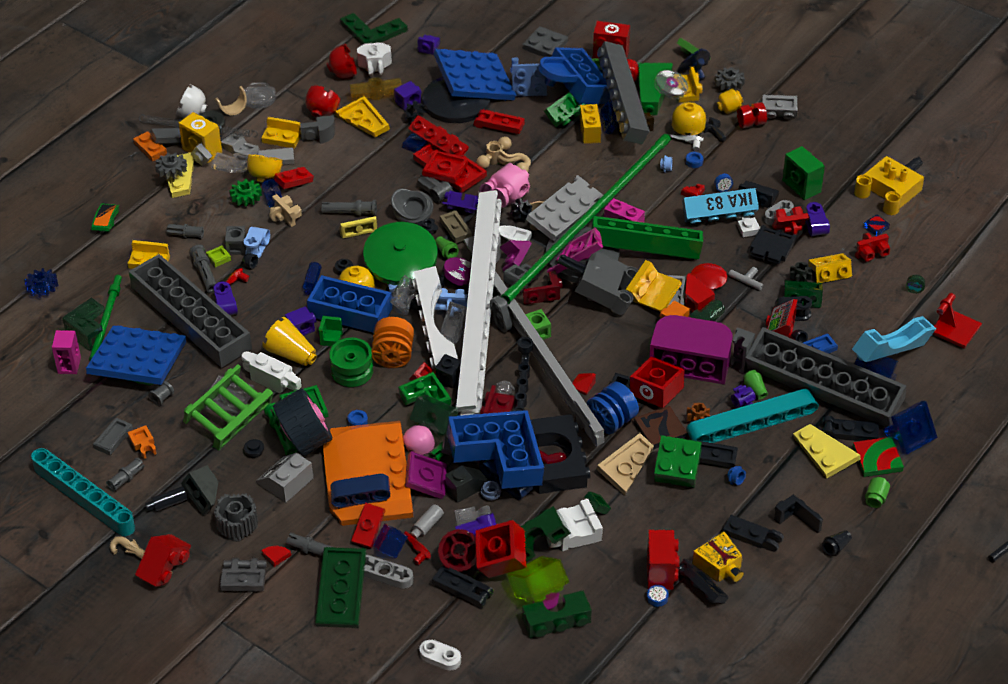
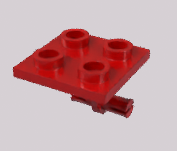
[933,293,982,349]

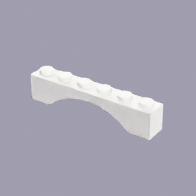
[412,266,460,371]

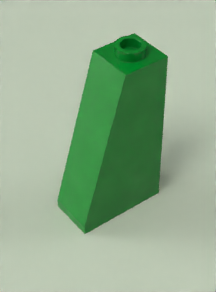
[638,63,673,115]

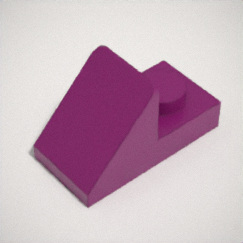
[500,240,532,271]

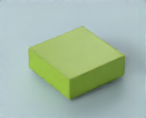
[206,246,231,267]

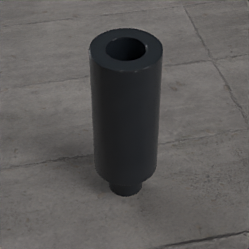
[145,486,187,511]

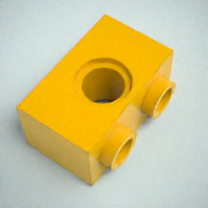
[580,104,601,144]

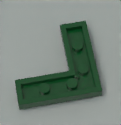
[340,13,408,45]

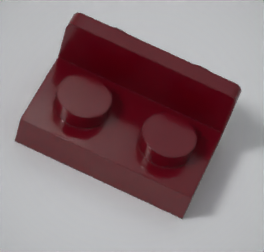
[480,385,515,414]

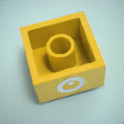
[179,112,222,163]

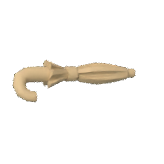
[110,536,172,573]

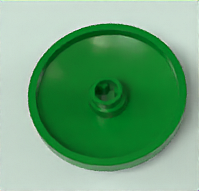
[363,222,438,286]

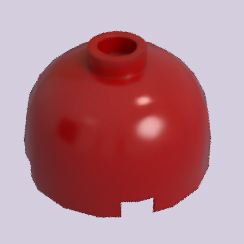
[327,44,357,79]
[305,85,340,118]

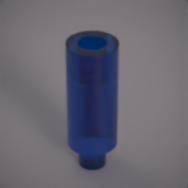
[303,262,322,295]

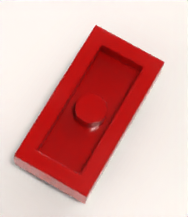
[274,167,314,189]

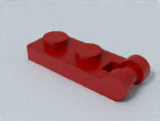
[474,109,525,134]

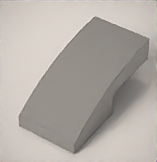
[221,134,260,160]

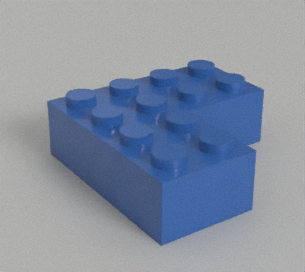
[447,410,544,489]

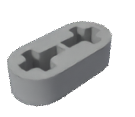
[764,200,794,226]

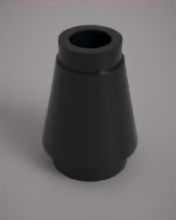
[822,530,852,556]

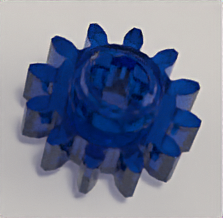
[24,268,59,298]

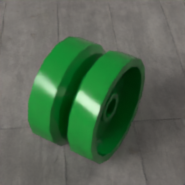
[329,337,373,387]

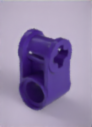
[805,202,830,236]
[214,281,238,315]

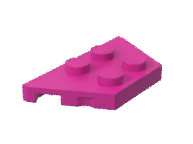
[547,228,603,274]

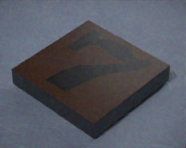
[634,406,688,449]

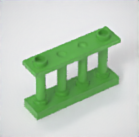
[183,365,273,451]

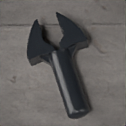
[703,117,727,142]

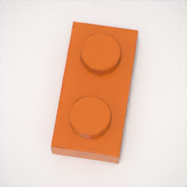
[133,131,167,162]

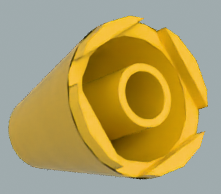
[262,317,317,366]

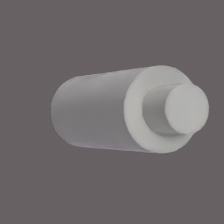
[410,504,444,539]

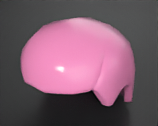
[403,425,435,455]

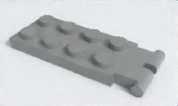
[526,175,603,241]

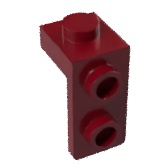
[523,271,562,305]

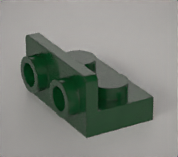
[784,280,823,308]

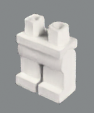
[547,499,603,551]

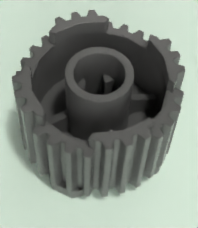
[214,493,258,542]

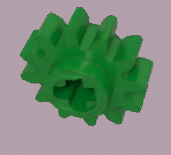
[230,179,262,207]

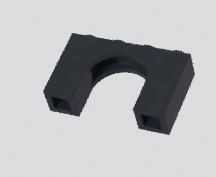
[531,414,591,494]

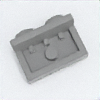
[762,95,798,119]

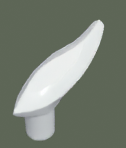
[671,135,703,151]

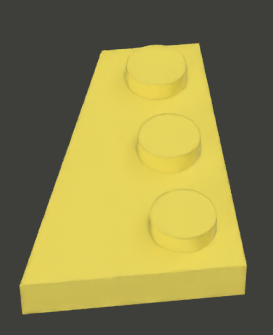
[165,153,195,198]

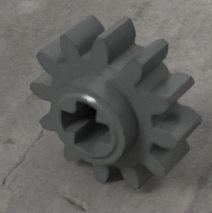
[714,67,745,91]
[155,153,187,179]

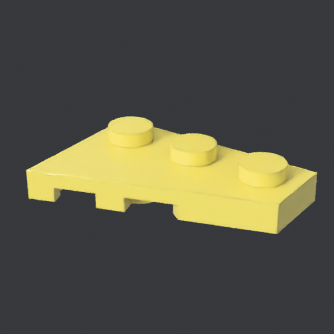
[793,424,861,479]

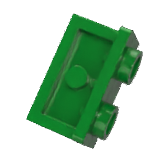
[544,92,585,127]

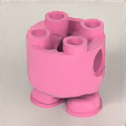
[480,163,530,208]

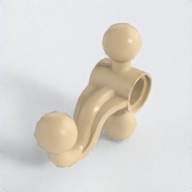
[476,136,531,172]

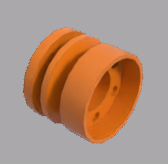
[371,317,414,368]

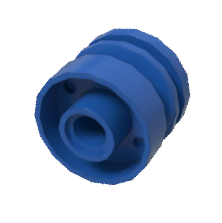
[586,381,639,434]

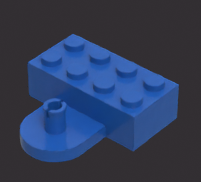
[538,47,610,105]

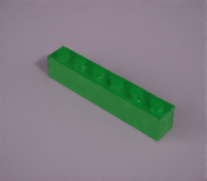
[591,216,703,259]

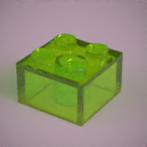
[507,556,570,603]

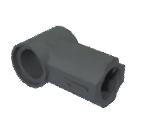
[417,174,453,203]

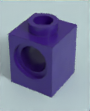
[394,81,422,110]
[285,306,316,336]

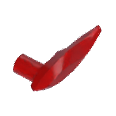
[225,268,250,284]
[404,531,431,565]

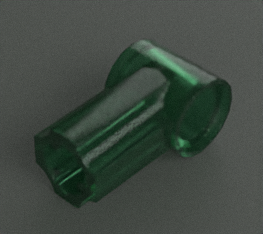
[690,299,725,321]

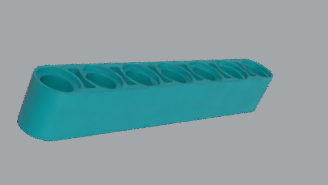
[686,389,819,443]
[31,448,135,536]

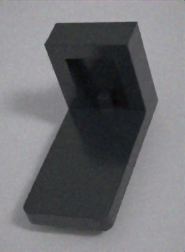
[774,494,823,533]

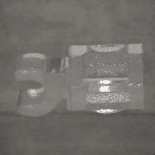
[454,506,491,525]

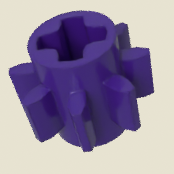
[731,385,756,408]

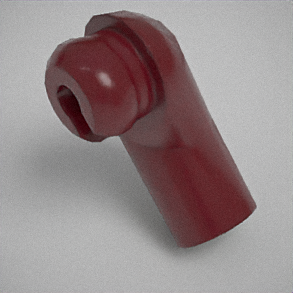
[539,450,567,464]

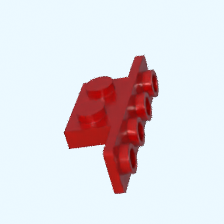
[408,115,469,157]

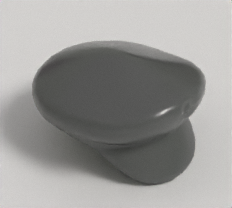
[391,189,433,224]

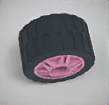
[273,388,332,456]

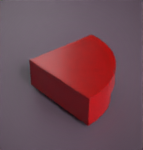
[681,184,705,197]
[261,546,291,567]

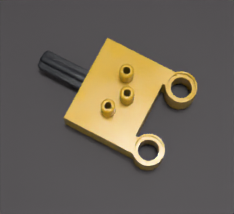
[854,156,924,215]

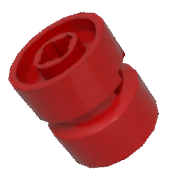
[737,102,767,128]

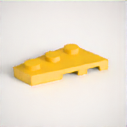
[335,96,390,137]

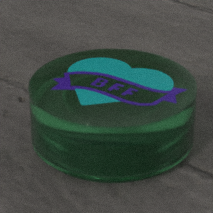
[906,275,925,294]

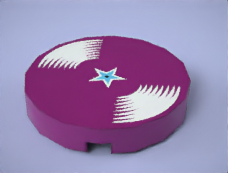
[442,257,472,286]

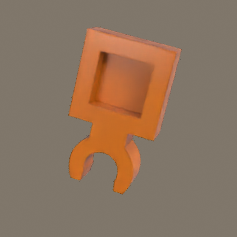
[127,425,156,459]

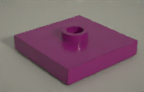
[405,451,447,499]

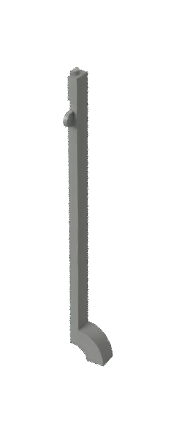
[464,232,604,446]

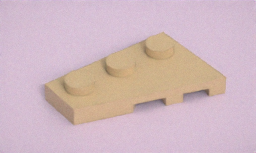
[597,433,654,496]

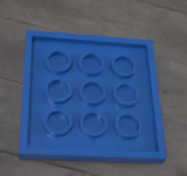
[433,49,516,100]
[86,325,186,385]

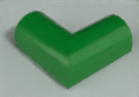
[398,372,451,412]

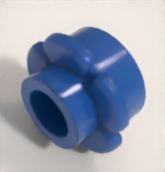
[727,466,746,485]

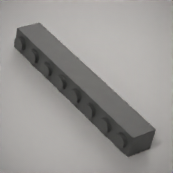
[597,41,649,144]

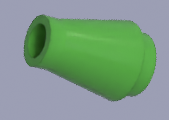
[435,236,459,259]
[743,370,768,400]

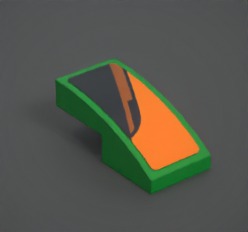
[91,204,119,231]

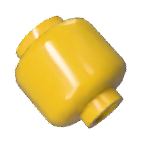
[717,89,743,114]

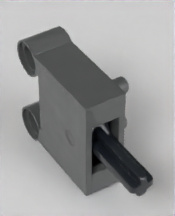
[558,251,638,315]

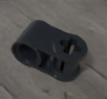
[775,296,812,321]

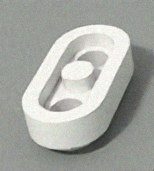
[420,640,461,671]

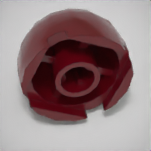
[438,529,477,571]

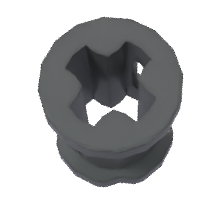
[148,381,174,406]

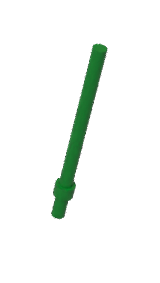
[89,275,122,361]

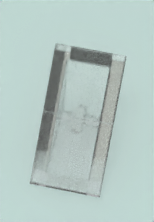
[440,301,467,343]

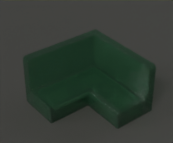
[62,297,105,351]

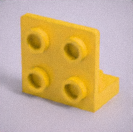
[626,260,682,312]

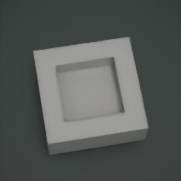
[191,143,212,167]

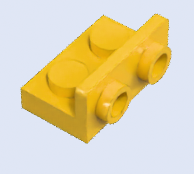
[673,67,702,103]
[261,117,301,149]
[128,240,170,269]
[808,253,852,283]

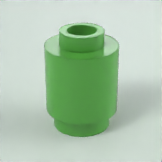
[865,477,890,508]

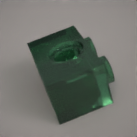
[410,395,459,435]

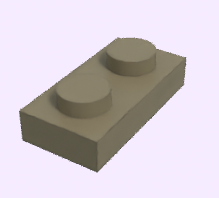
[440,210,472,243]

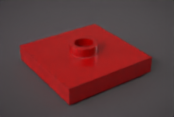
[422,150,468,184]

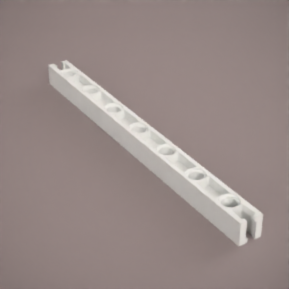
[456,190,502,416]

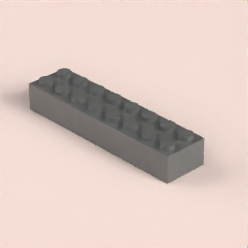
[129,254,252,368]
[745,327,906,428]

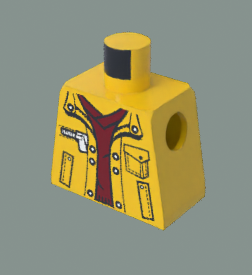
[692,532,744,582]

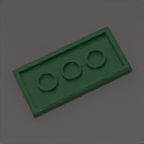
[315,547,366,628]

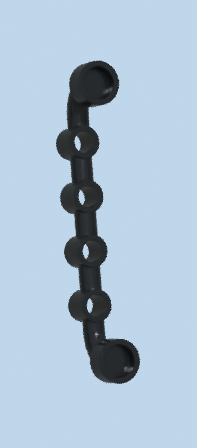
[511,337,533,412]

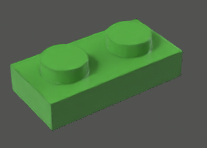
[677,38,711,58]

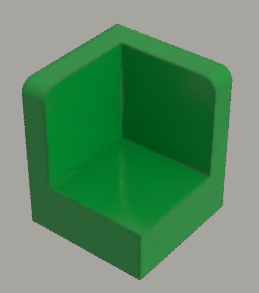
[319,316,343,346]

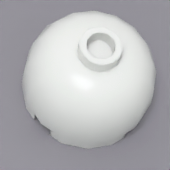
[176,84,207,119]

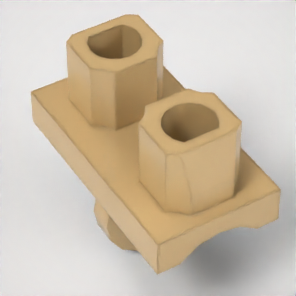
[269,194,302,227]

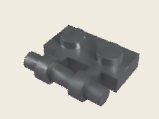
[220,558,267,591]

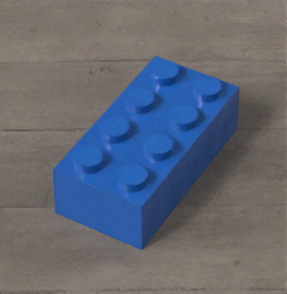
[307,275,393,333]

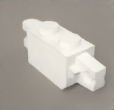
[241,351,302,393]

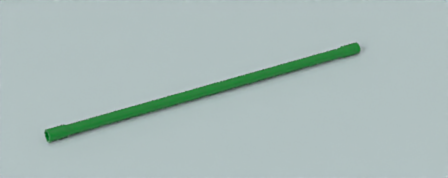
[501,134,671,304]

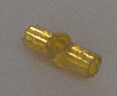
[350,77,402,100]

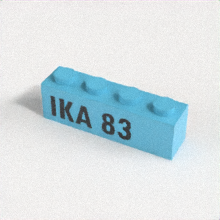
[682,188,759,224]

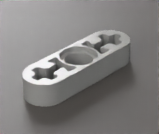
[364,555,413,589]

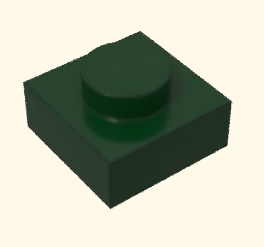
[584,491,612,514]

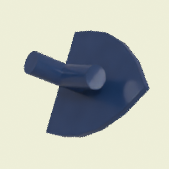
[677,48,711,80]

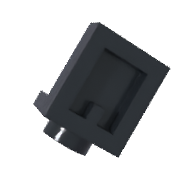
[435,354,461,388]

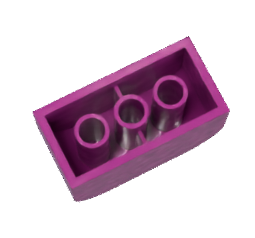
[649,315,733,385]

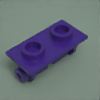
[442,190,478,213]

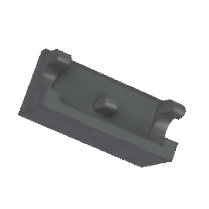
[730,327,755,374]

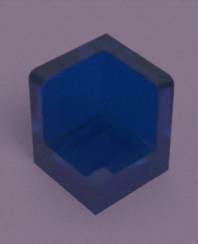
[374,523,408,558]

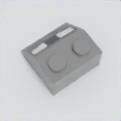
[256,453,313,503]

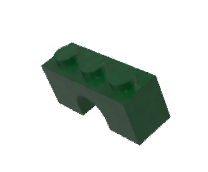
[521,506,571,562]
[522,590,592,639]

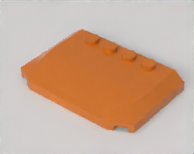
[323,421,413,526]

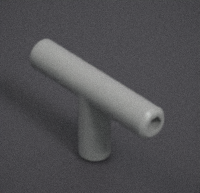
[728,267,763,290]

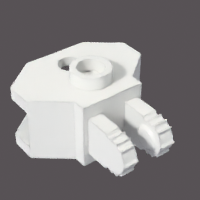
[357,43,392,75]

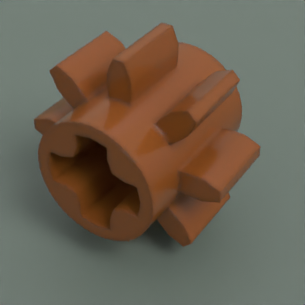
[686,403,710,422]

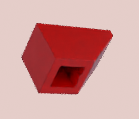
[684,273,715,317]

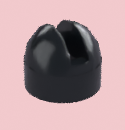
[242,253,258,269]
[791,329,808,343]

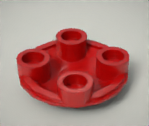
[691,263,728,292]

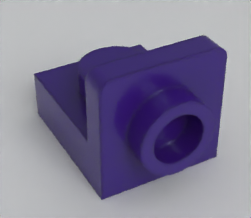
[418,35,440,55]

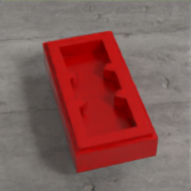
[351,503,386,549]

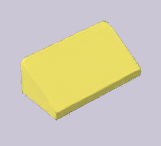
[339,216,377,239]

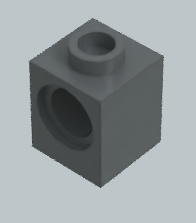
[225,226,246,255]

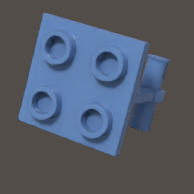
[510,57,547,96]

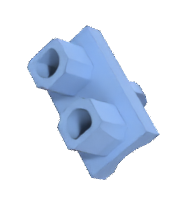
[435,288,467,316]

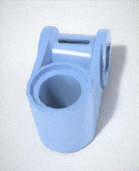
[243,227,270,258]

